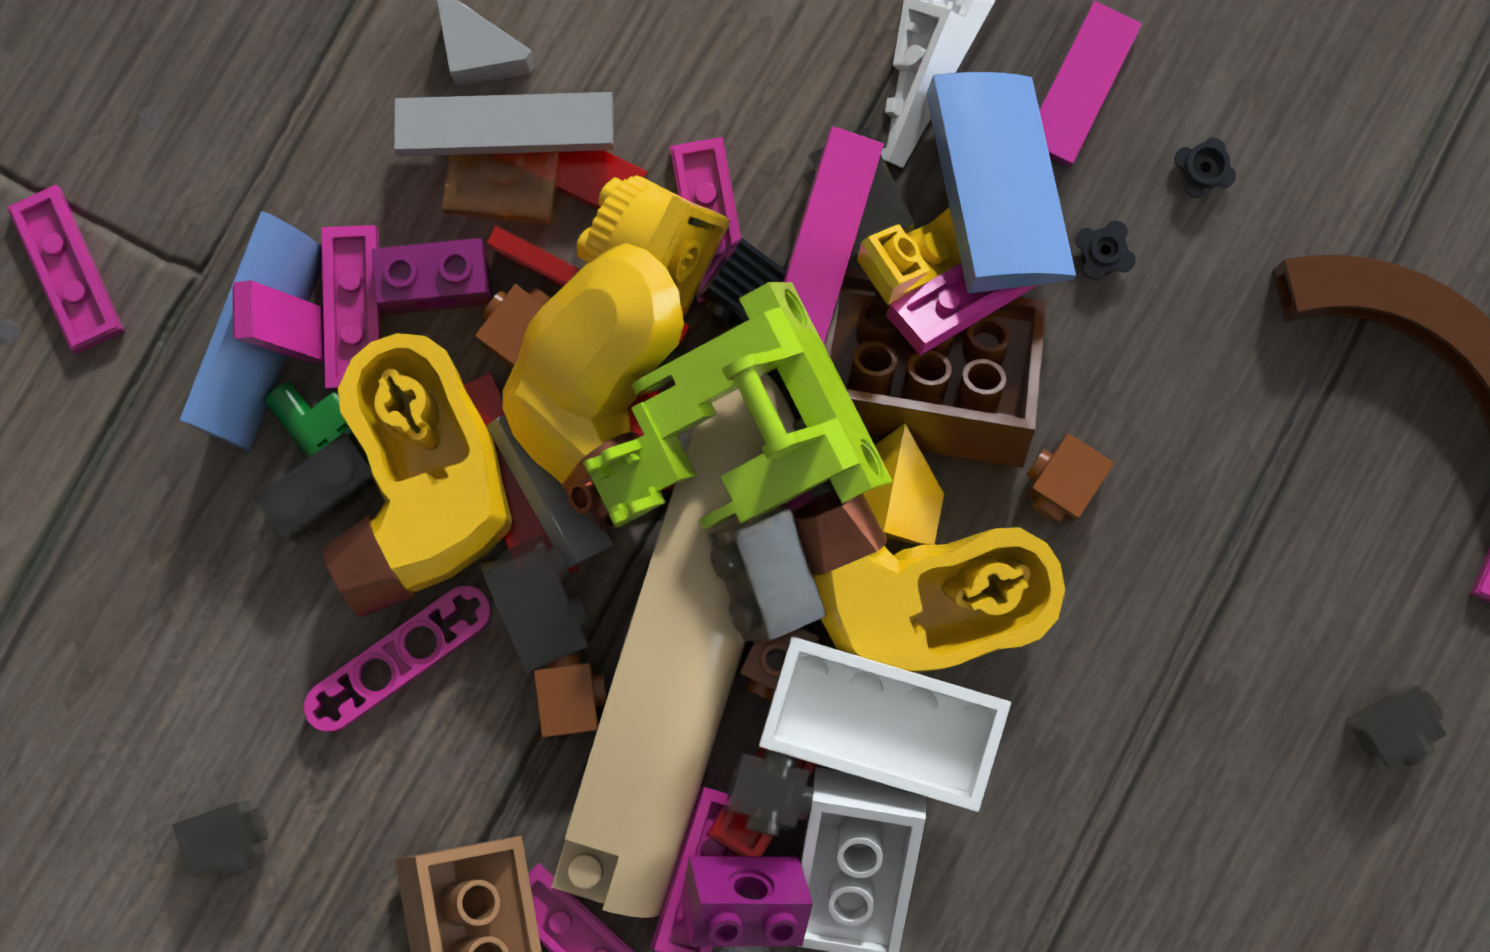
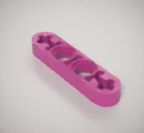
[304,586,493,732]

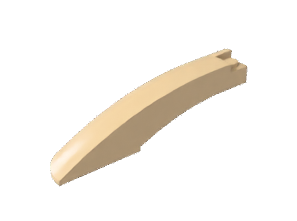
[551,374,797,918]

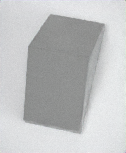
[437,0,536,88]

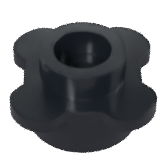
[1174,137,1236,198]
[1075,220,1136,280]

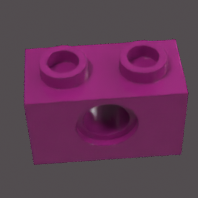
[372,238,493,315]
[680,856,813,947]

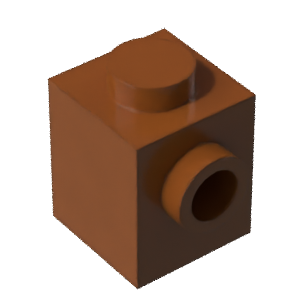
[475,284,551,369]
[1025,433,1115,524]
[739,613,819,702]
[534,654,607,738]

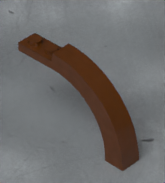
[1272,255,1490,434]

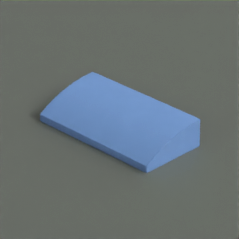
[926,72,1076,294]
[180,211,322,451]

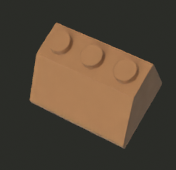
[395,836,542,952]

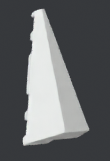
[880,0,996,168]

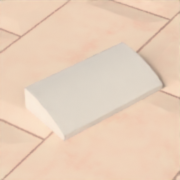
[759,636,1011,812]

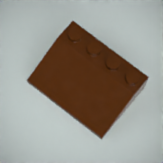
[824,268,1047,468]

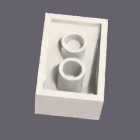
[797,767,926,952]

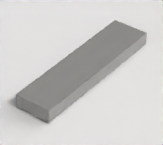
[394,92,614,156]

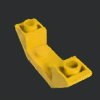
[857,207,961,305]

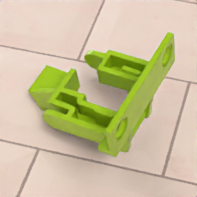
[583,282,893,531]

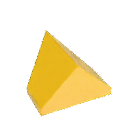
[833,424,944,545]

